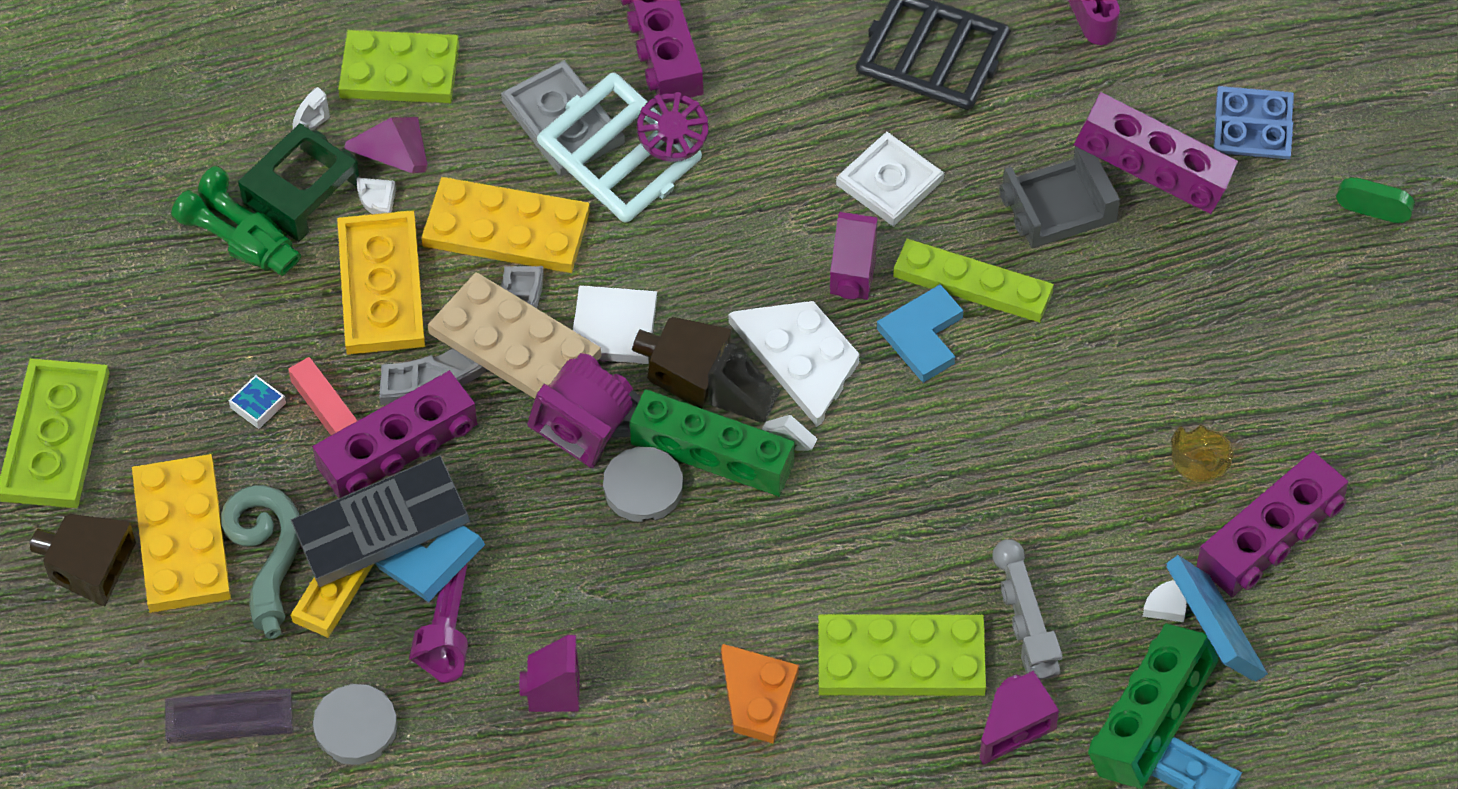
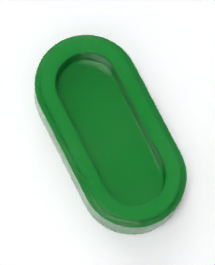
[1336,177,1415,223]

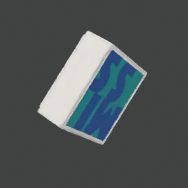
[228,375,286,429]

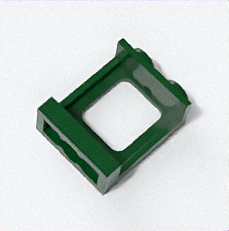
[238,123,359,242]

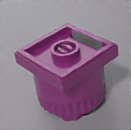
[527,353,633,468]

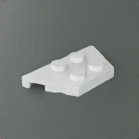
[729,301,859,427]

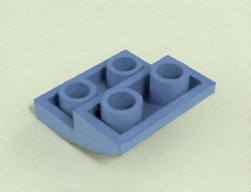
[1214,86,1294,159]

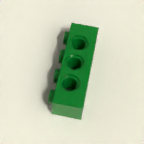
[630,389,795,497]
[1088,623,1219,789]

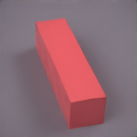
[288,357,357,435]

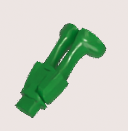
[171,166,301,276]

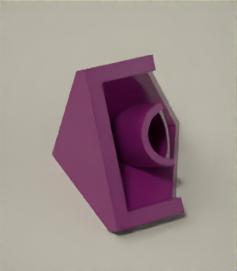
[344,117,428,173]

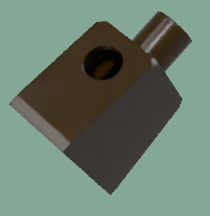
[632,317,732,409]
[30,514,136,607]

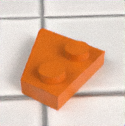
[721,644,799,744]

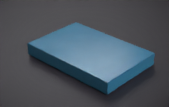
[1166,555,1268,682]

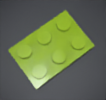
[338,30,459,103]

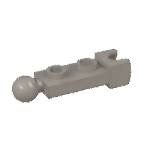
[992,539,1062,680]

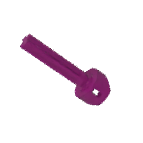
[409,563,469,683]

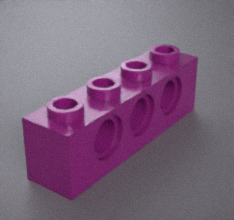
[620,0,703,103]
[1074,92,1238,214]
[312,370,478,498]
[1196,451,1349,598]

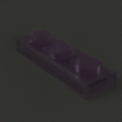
[165,688,293,743]

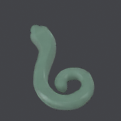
[221,485,300,639]

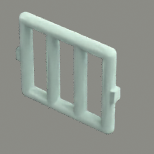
[537,73,702,223]

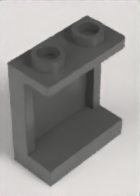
[999,146,1120,249]

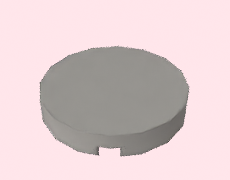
[603,447,683,522]
[313,684,398,765]

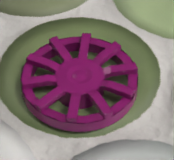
[637,92,708,162]

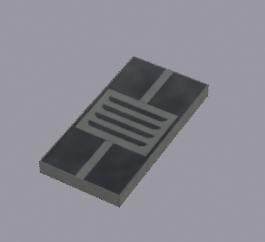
[290,455,471,587]

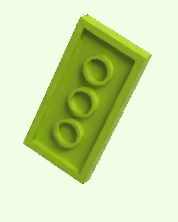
[0,358,110,508]
[818,614,986,696]

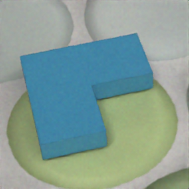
[877,284,963,383]
[375,525,485,602]
[1151,737,1242,789]

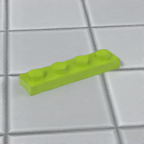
[893,239,1054,323]

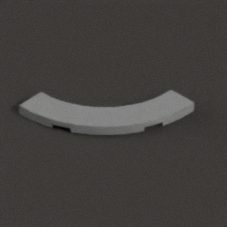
[379,266,544,405]

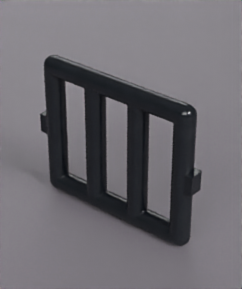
[856,0,1011,110]

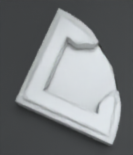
[293,87,330,131]
[357,178,396,214]
[762,415,817,451]
[1143,580,1187,622]

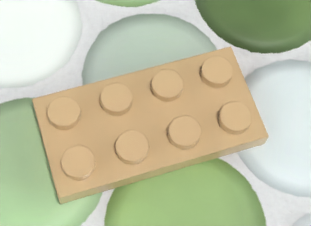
[428,272,601,399]

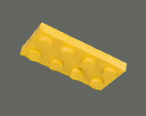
[421,177,590,273]
[337,210,425,355]
[132,454,231,613]

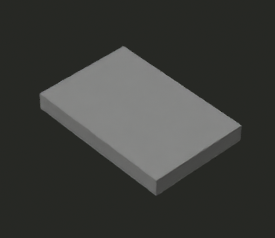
[501,60,625,177]

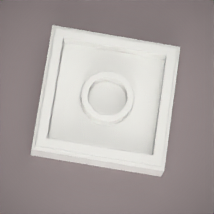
[836,131,944,227]
[573,285,657,364]

